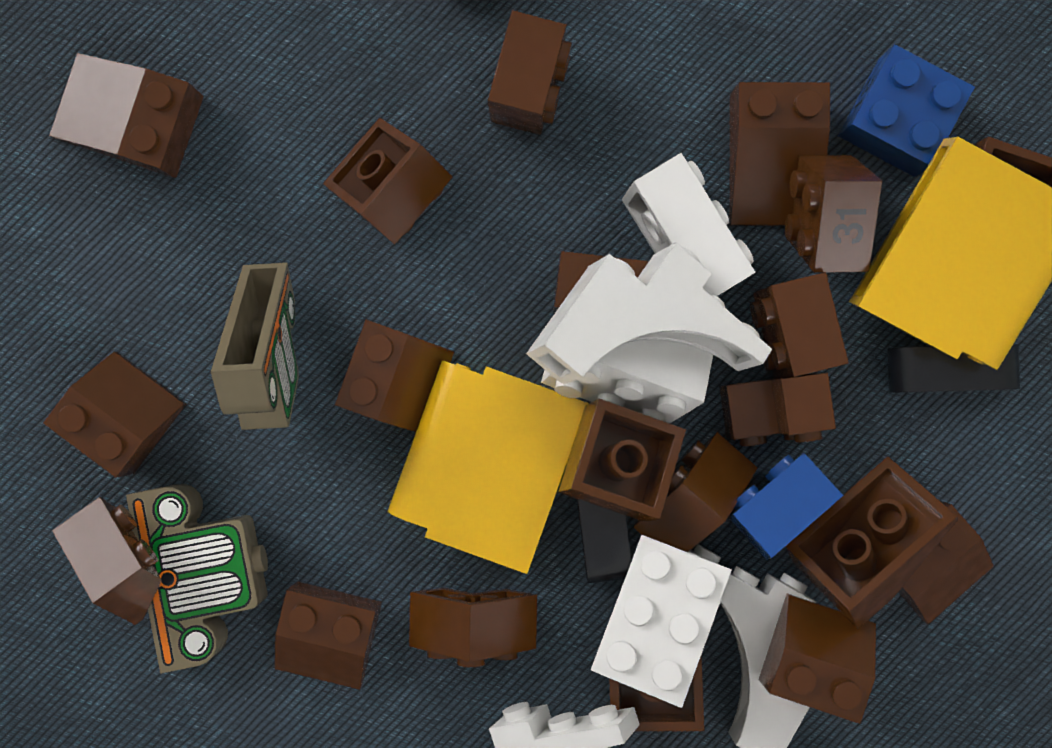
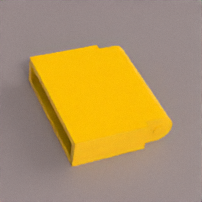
[849,136,1052,370]
[387,360,588,574]

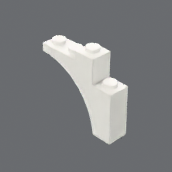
[526,243,772,385]
[688,544,816,748]
[489,702,640,748]

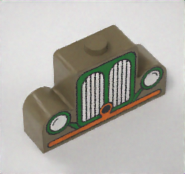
[211,263,299,430]
[126,484,268,674]

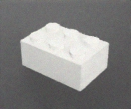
[622,153,755,296]
[541,339,713,424]
[591,535,732,708]

